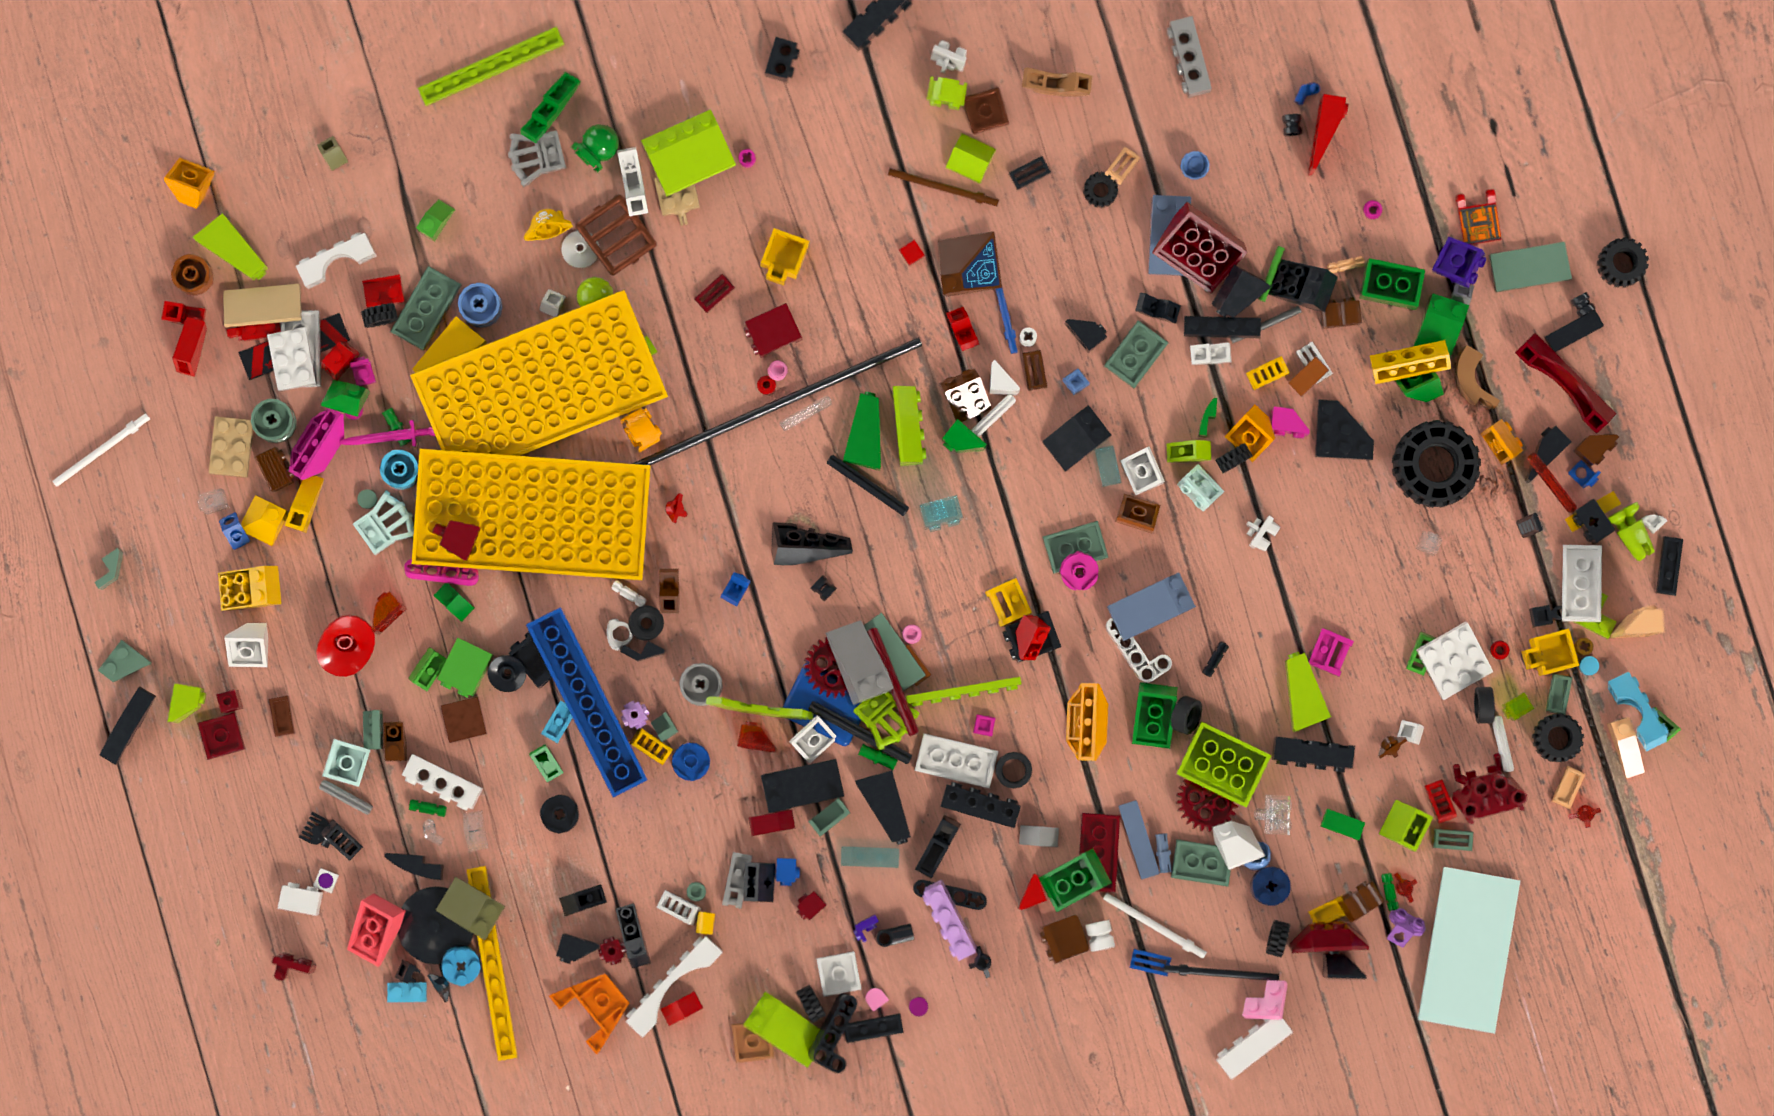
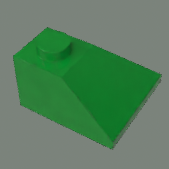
[1394,372,1444,402]
[321,380,370,417]
[942,419,987,453]

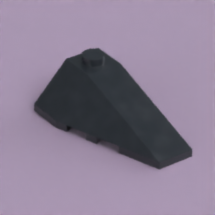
[772,522,853,566]

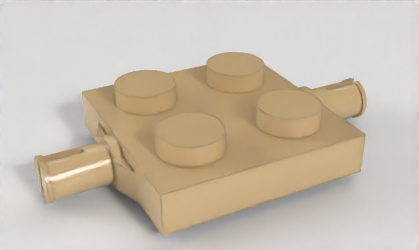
[654,178,700,226]

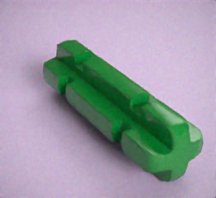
[409,799,447,817]
[1381,873,1399,911]

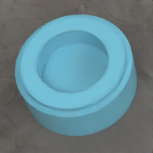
[1579,656,1599,676]

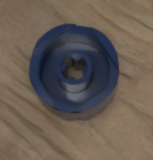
[1250,867,1291,906]

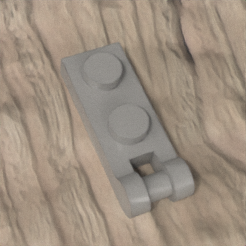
[722,852,752,909]

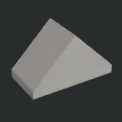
[1019,825,1059,847]

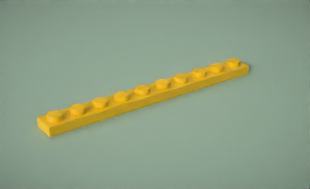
[466,866,518,1061]

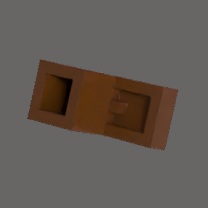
[659,569,680,614]

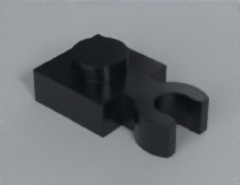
[1529,605,1562,628]

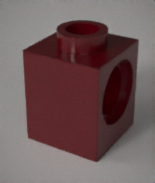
[216,689,243,714]

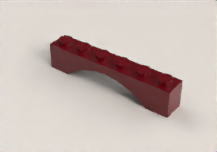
[1515,333,1617,434]

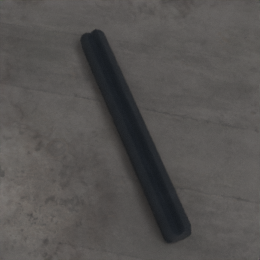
[827,455,909,516]

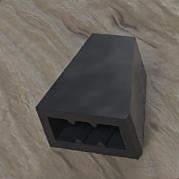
[1212,265,1271,318]

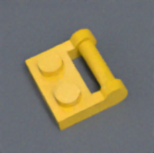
[985,578,1032,627]

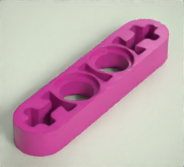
[404,559,479,586]

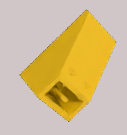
[218,566,282,611]

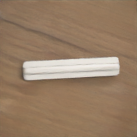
[971,394,1016,437]
[1492,716,1514,772]

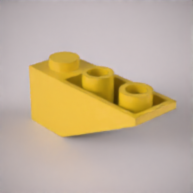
[285,475,324,533]

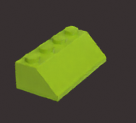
[893,386,926,466]

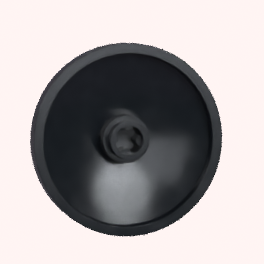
[398,887,474,964]

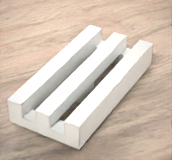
[1295,342,1333,384]

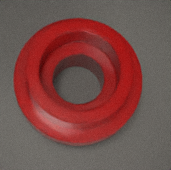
[757,375,776,395]
[1490,640,1510,660]

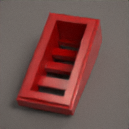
[1424,779,1457,824]

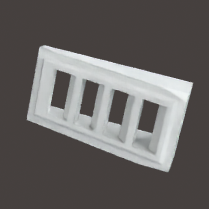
[657,890,701,925]

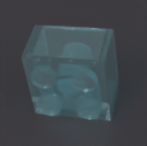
[919,495,963,532]

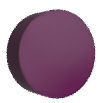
[909,997,928,1017]

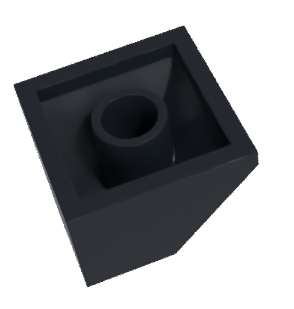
[1323,951,1366,979]

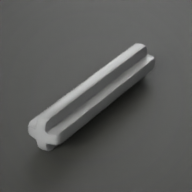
[319,780,373,815]

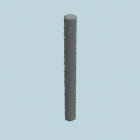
[1230,306,1302,344]

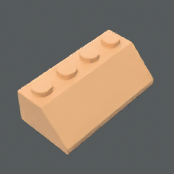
[1610,606,1664,638]

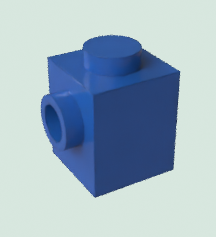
[776,858,800,886]

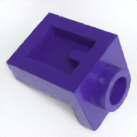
[853,914,879,943]

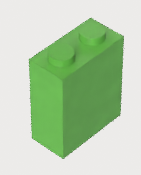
[437,637,494,698]

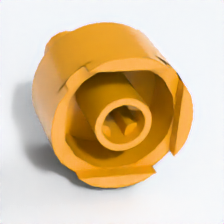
[620,408,662,453]

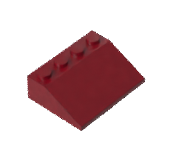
[1152,202,1248,294]

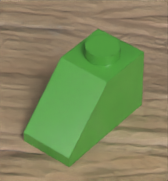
[416,199,455,242]

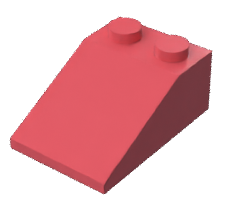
[347,894,405,967]

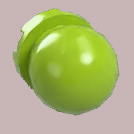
[576,277,614,307]

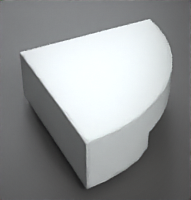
[1641,515,1668,534]

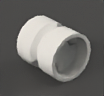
[1085,920,1115,952]

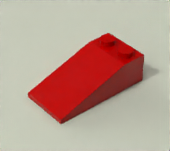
[1308,94,1349,176]

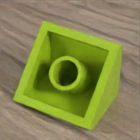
[946,133,996,184]

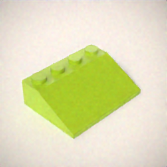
[641,109,736,196]
[1177,722,1272,808]

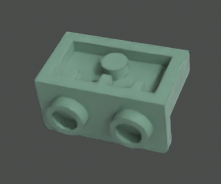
[363,710,383,750]

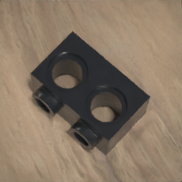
[765,37,800,83]

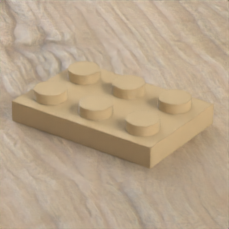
[209,416,253,478]

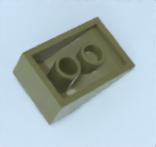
[436,877,506,940]

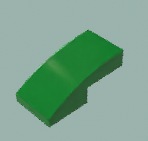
[1198,398,1218,437]
[1320,808,1365,841]

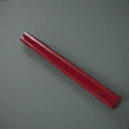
[867,628,919,736]

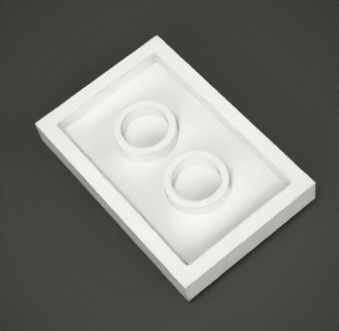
[267,327,317,391]

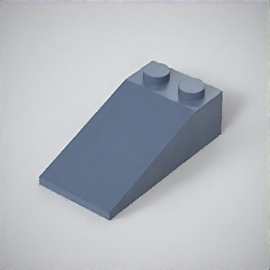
[1148,195,1191,276]
[1107,572,1196,641]

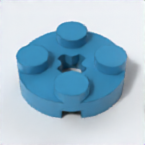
[441,946,481,986]

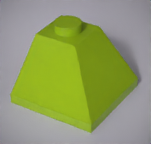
[167,683,206,723]

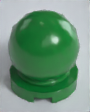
[570,124,619,173]

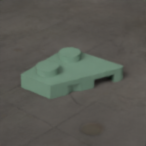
[98,640,152,682]

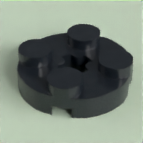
[540,795,579,833]

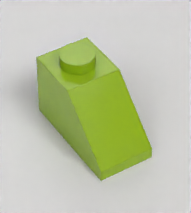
[1167,440,1211,463]

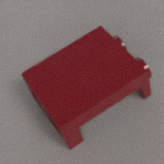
[743,303,803,358]

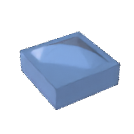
[1063,369,1090,395]

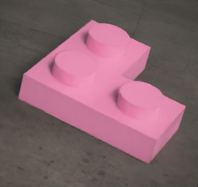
[1243,981,1288,1020]

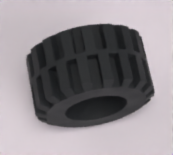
[1597,237,1649,288]
[1532,714,1584,762]

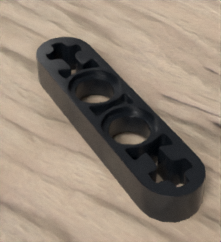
[913,880,987,910]

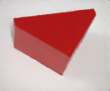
[1018,873,1047,910]
[660,991,703,1026]

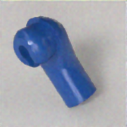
[1294,82,1321,105]

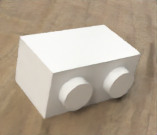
[278,882,323,916]

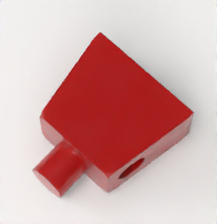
[321,341,360,381]

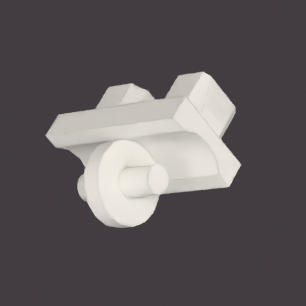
[931,40,967,73]
[1246,516,1281,551]

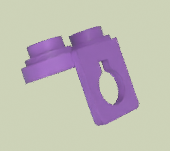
[1387,908,1426,948]

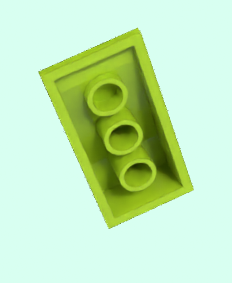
[743,992,829,1068]

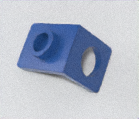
[1568,460,1601,488]
[219,512,250,550]

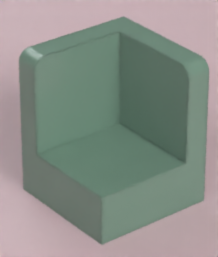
[651,712,679,742]

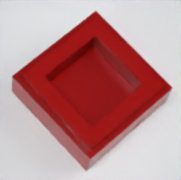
[899,239,925,266]

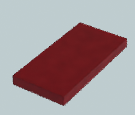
[1079,813,1120,893]

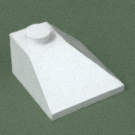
[225,623,268,667]
[1213,821,1265,869]

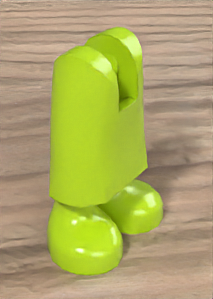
[1608,502,1655,561]

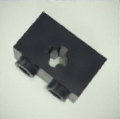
[1572,499,1616,544]
[744,862,775,902]

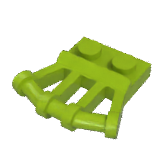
[853,692,920,750]

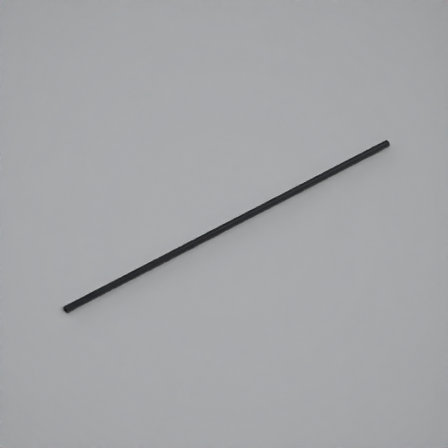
[631,337,922,465]

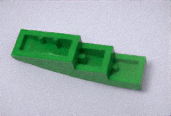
[520,72,581,143]

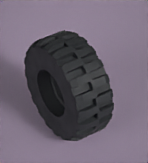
[1392,420,1481,508]

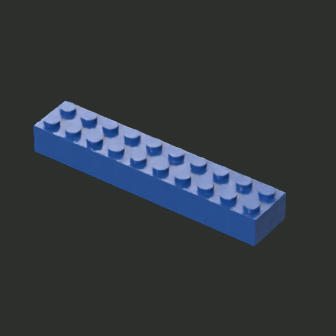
[526,607,647,798]

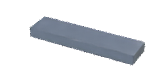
[1118,800,1160,880]

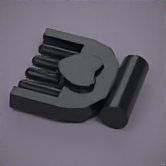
[299,812,330,848]

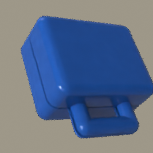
[782,663,862,746]

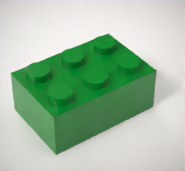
[1359,258,1425,310]

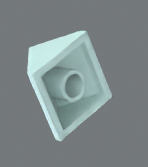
[322,739,370,787]

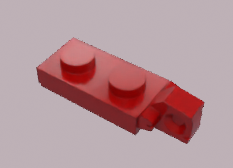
[226,322,281,342]

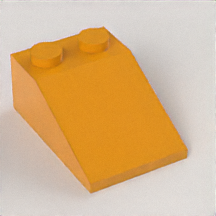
[1480,419,1524,465]

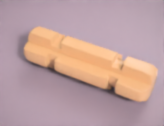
[1327,256,1365,273]

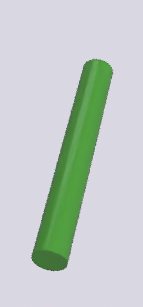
[1258,246,1285,302]

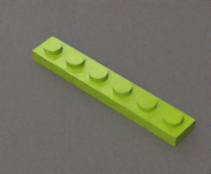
[906,677,1022,707]

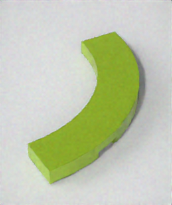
[706,696,814,720]

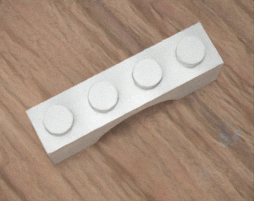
[296,232,377,289]

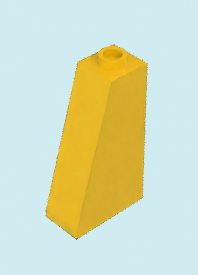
[412,317,487,372]

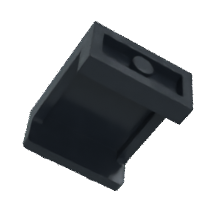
[1002,611,1061,663]
[508,631,552,689]

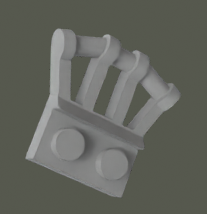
[508,130,566,187]

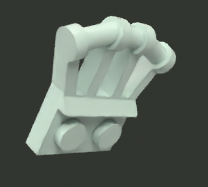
[353,490,414,556]

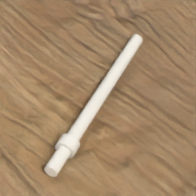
[53,413,150,487]
[1103,893,1207,959]

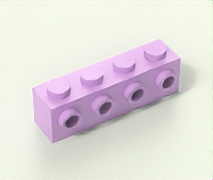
[922,879,977,961]

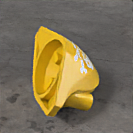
[524,209,573,241]

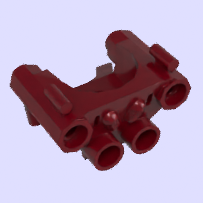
[1452,753,1528,825]

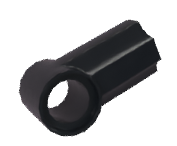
[875,923,915,947]

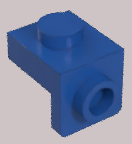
[720,572,750,607]

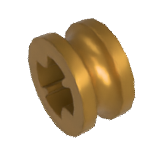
[1574,638,1594,656]

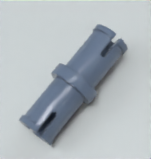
[1155,833,1172,873]

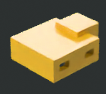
[760,228,810,286]
[1521,629,1579,676]

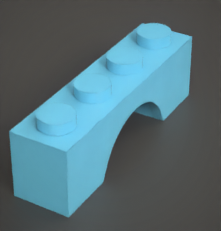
[1608,671,1668,752]

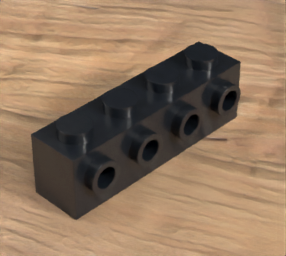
[940,782,1021,828]

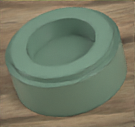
[357,489,377,509]
[687,882,706,901]

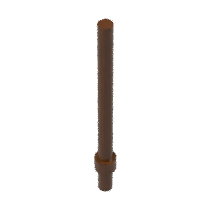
[888,168,999,207]

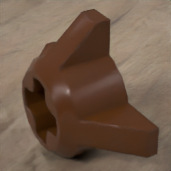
[1378,736,1407,759]

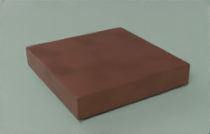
[964,87,1009,135]
[441,697,487,743]

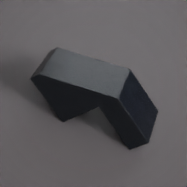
[1135,293,1181,324]
[620,641,666,662]

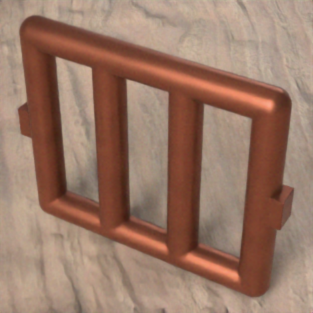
[575,194,657,276]

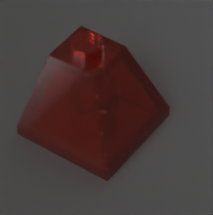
[372,591,407,635]
[737,721,777,753]

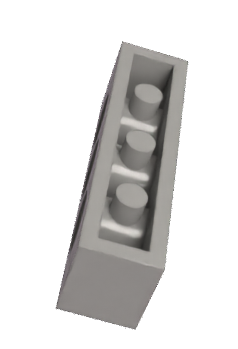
[1167,16,1212,98]

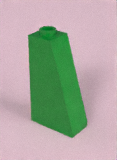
[843,391,881,471]

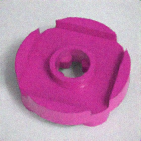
[1059,551,1099,590]

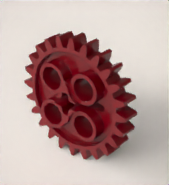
[803,637,849,698]
[1176,779,1238,832]

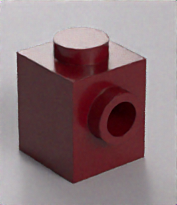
[796,891,826,921]

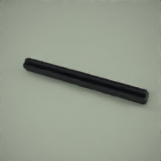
[808,701,912,764]

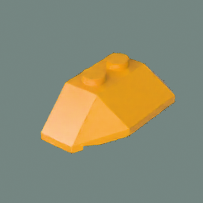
[1066,683,1108,761]

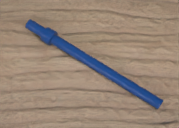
[995,287,1018,354]

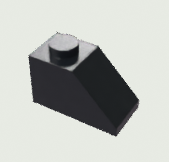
[1064,319,1107,353]
[559,884,607,916]
[556,933,601,964]

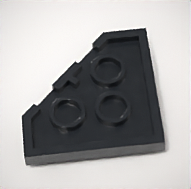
[1315,399,1374,461]

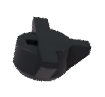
[968,946,992,978]
[427,974,450,1002]

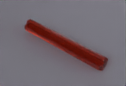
[1527,452,1577,513]

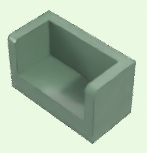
[808,798,850,837]

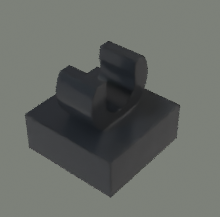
[395,959,421,984]

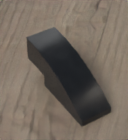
[915,815,961,879]
[384,853,444,880]

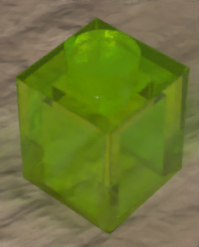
[1502,692,1535,721]

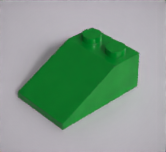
[1414,293,1469,358]
[1132,682,1178,749]
[1039,849,1111,912]

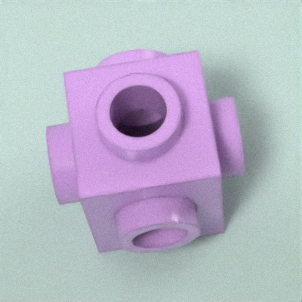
[621,701,650,729]

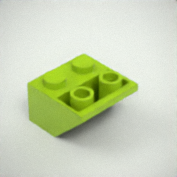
[1379,800,1433,852]

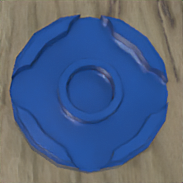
[672,743,710,781]

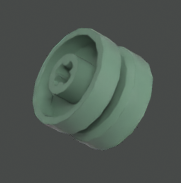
[251,399,297,443]

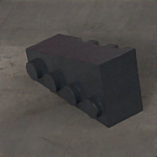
[842,0,913,51]
[1272,737,1355,773]

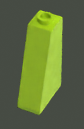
[193,213,269,280]
[1285,651,1331,732]

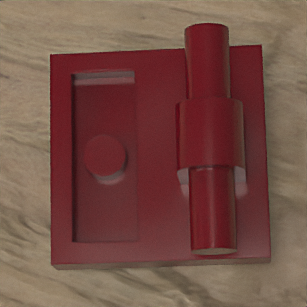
[271,952,317,981]

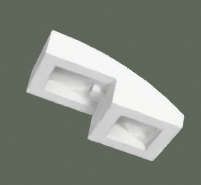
[1190,343,1232,365]

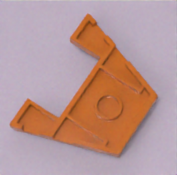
[549,973,630,1055]

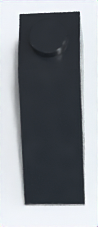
[1525,426,1572,483]

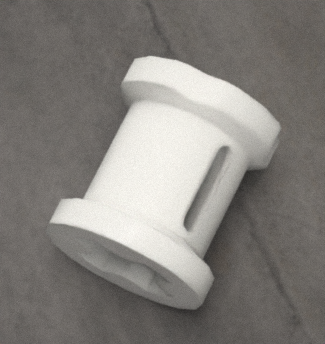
[1020,327,1037,347]

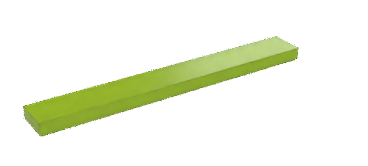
[418,26,565,106]

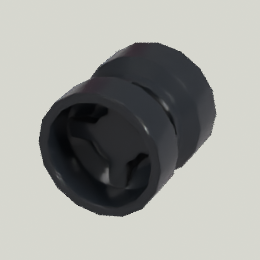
[1282,114,1302,136]
[1570,292,1596,318]
[810,575,837,602]

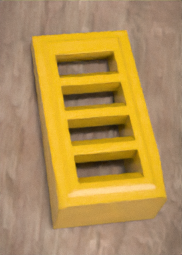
[1246,356,1289,390]
[629,728,673,766]

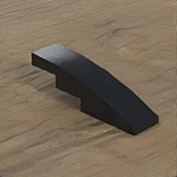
[99,686,156,765]

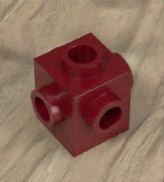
[598,936,626,966]

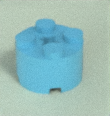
[380,450,419,490]

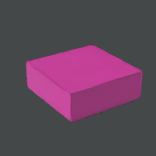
[973,714,996,737]

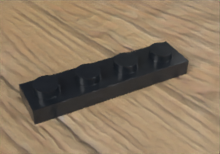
[1184,316,1261,338]

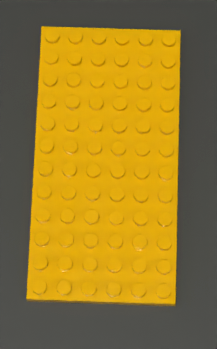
[410,289,668,456]
[412,449,651,580]

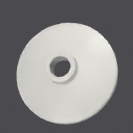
[561,230,599,268]

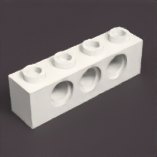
[402,754,483,811]

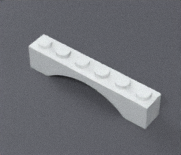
[626,936,723,1038]

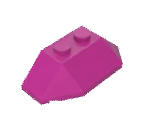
[288,408,345,480]

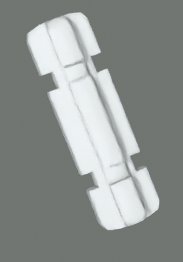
[611,580,647,607]

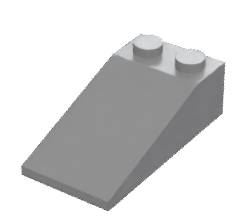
[825,620,894,705]

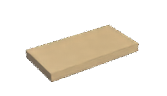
[223,284,302,327]

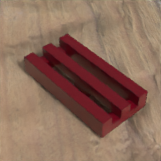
[694,274,735,313]

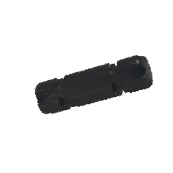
[1202,642,1229,677]

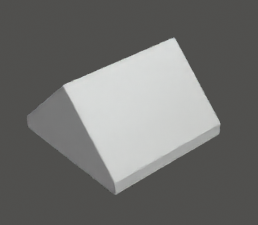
[989,360,1020,395]
[1120,446,1165,495]
[789,715,837,764]

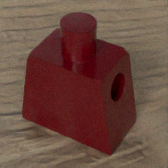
[432,520,481,561]

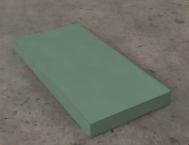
[1489,242,1572,292]
[390,266,462,351]
[864,613,926,692]

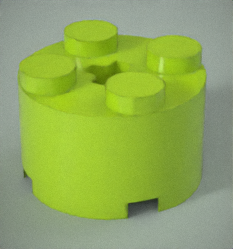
[926,77,968,110]

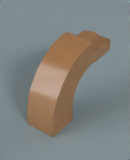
[1022,68,1092,96]
[1455,345,1500,409]

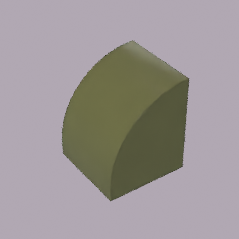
[317,136,348,171]

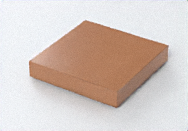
[731,1023,774,1063]

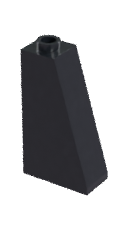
[855,770,911,845]

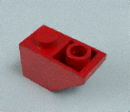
[1016,615,1051,661]

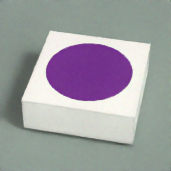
[313,868,339,893]

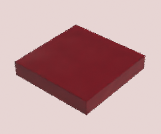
[198,712,245,760]

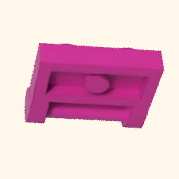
[1308,628,1354,677]

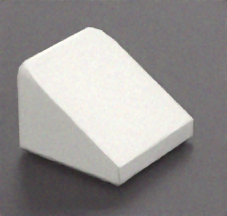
[539,289,566,317]
[1397,720,1424,745]

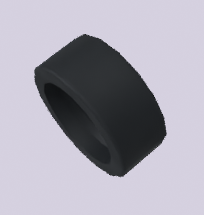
[1474,687,1495,724]
[1171,696,1202,735]
[995,752,1032,789]

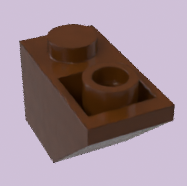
[1574,434,1619,466]
[384,722,407,762]

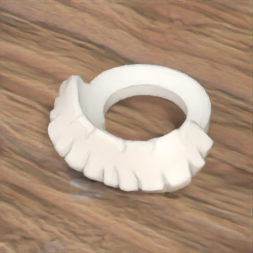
[606,619,633,651]

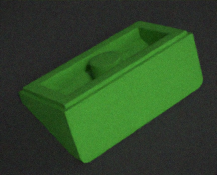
[408,647,447,692]

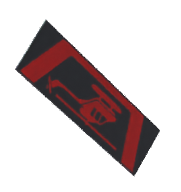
[238,313,351,380]

